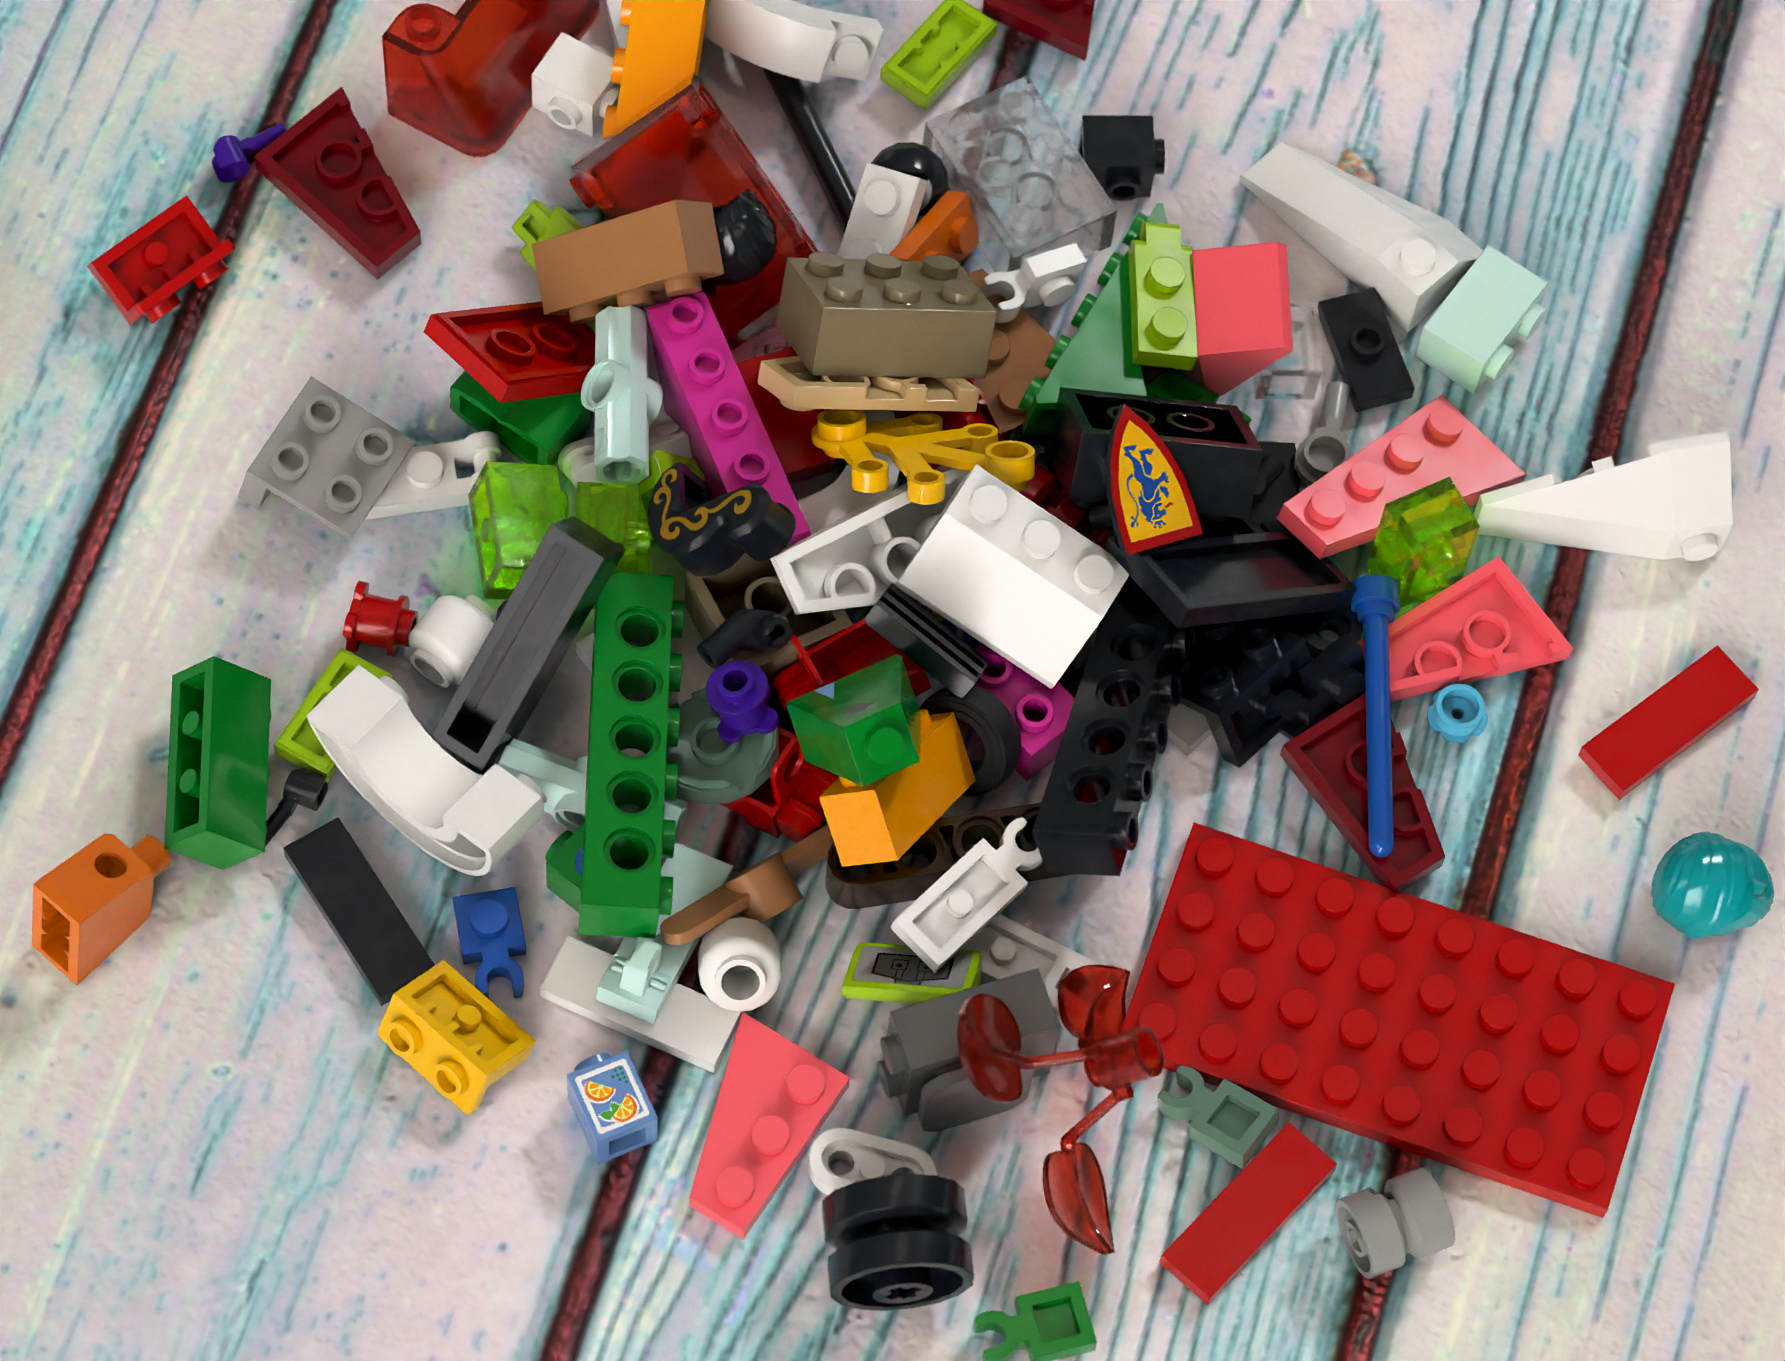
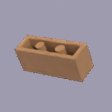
[532,200,724,325]

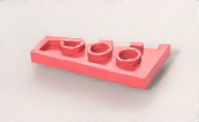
[1277,395,1527,559]

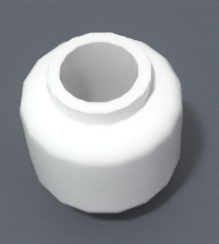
[408,595,496,688]
[698,917,782,1012]

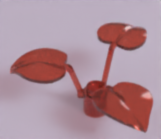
[957,964,1164,1255]

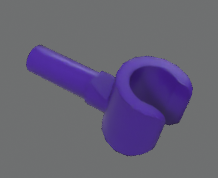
[212,123,286,183]

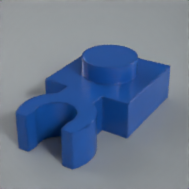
[453,887,526,999]

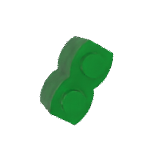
[450,371,591,473]

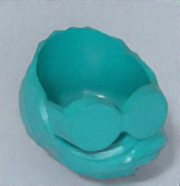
[1651,832,1774,938]

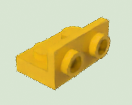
[378,960,536,1114]

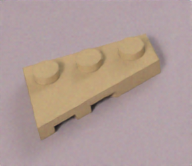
[757,356,980,412]

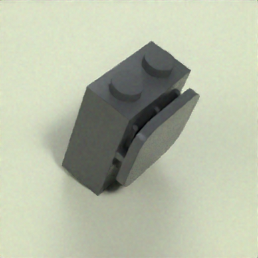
[877,968,1060,1132]

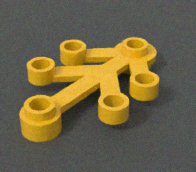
[811,409,1035,505]

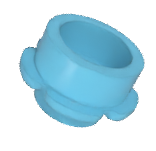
[1427,684,1488,743]

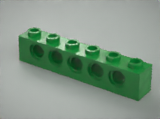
[578,572,684,939]

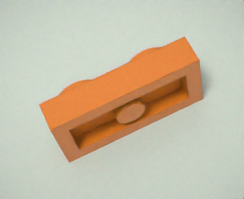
[889,190,979,264]

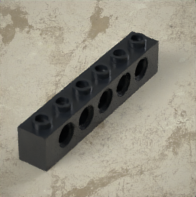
[1032,575,1196,876]

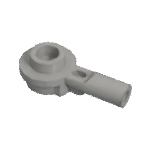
[1294,381,1353,486]

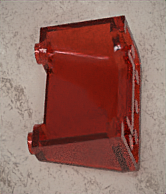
[382,0,600,157]
[569,73,820,351]

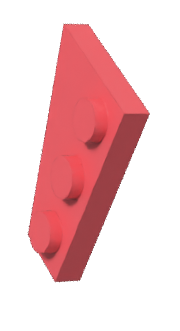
[1358,556,1573,702]
[689,1011,850,1240]

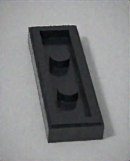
[283,817,435,1006]

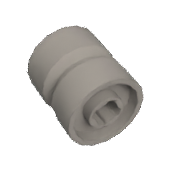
[1335,1167,1455,1279]

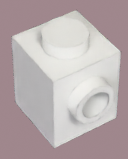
[531,32,620,137]

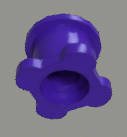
[706,660,779,744]

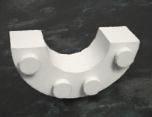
[306,665,547,876]

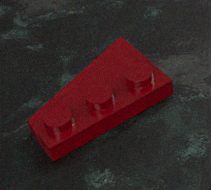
[254,86,421,279]
[1280,694,1445,893]

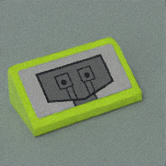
[842,942,982,1004]

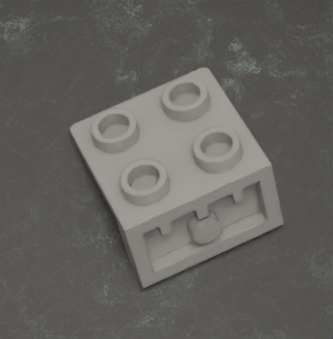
[238,376,413,538]

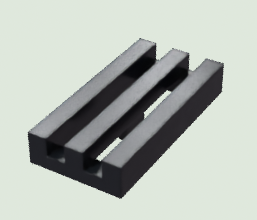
[864,583,990,699]

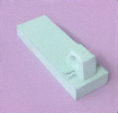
[596,842,733,1024]

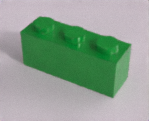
[164,656,271,870]

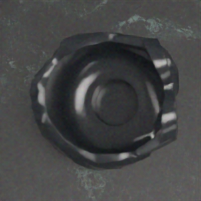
[696,189,778,297]

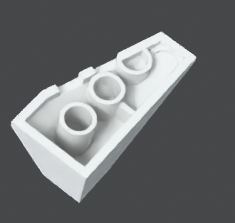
[1239,142,1483,332]
[1471,431,1733,561]
[770,466,970,615]

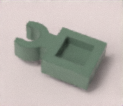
[1158,1065,1279,1169]

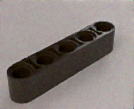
[825,803,1074,909]

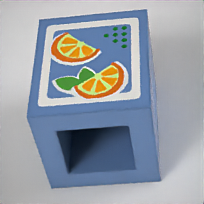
[567,1051,658,1164]

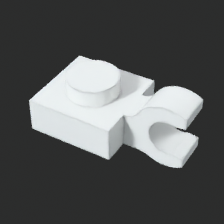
[980,243,1087,323]

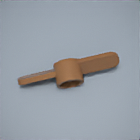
[660,825,834,945]

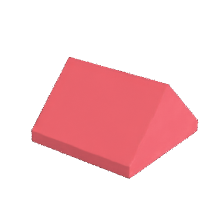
[1192,242,1293,397]

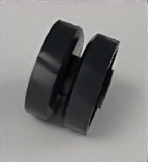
[822,1174,974,1311]

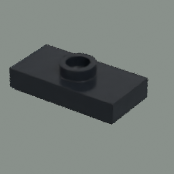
[1316,288,1415,412]

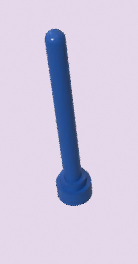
[1351,574,1401,857]

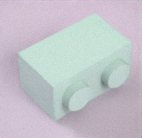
[1415,245,1548,394]

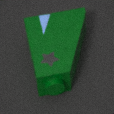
[785,654,921,787]

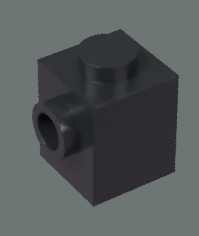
[1078,115,1165,201]

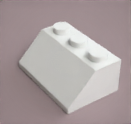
[895,464,1129,689]

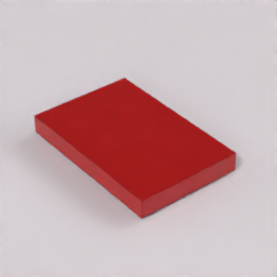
[424,301,595,403]

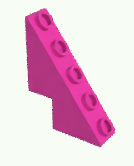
[646,291,811,543]

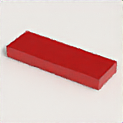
[1578,645,1759,800]
[1159,1122,1337,1305]

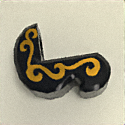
[648,461,796,576]

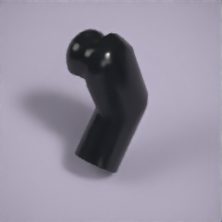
[697,609,793,669]

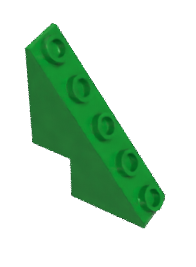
[1018,203,1173,435]

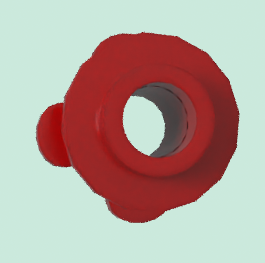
[343,580,418,657]

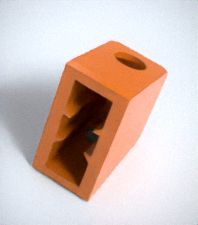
[32,834,171,985]

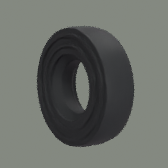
[919,685,1021,796]

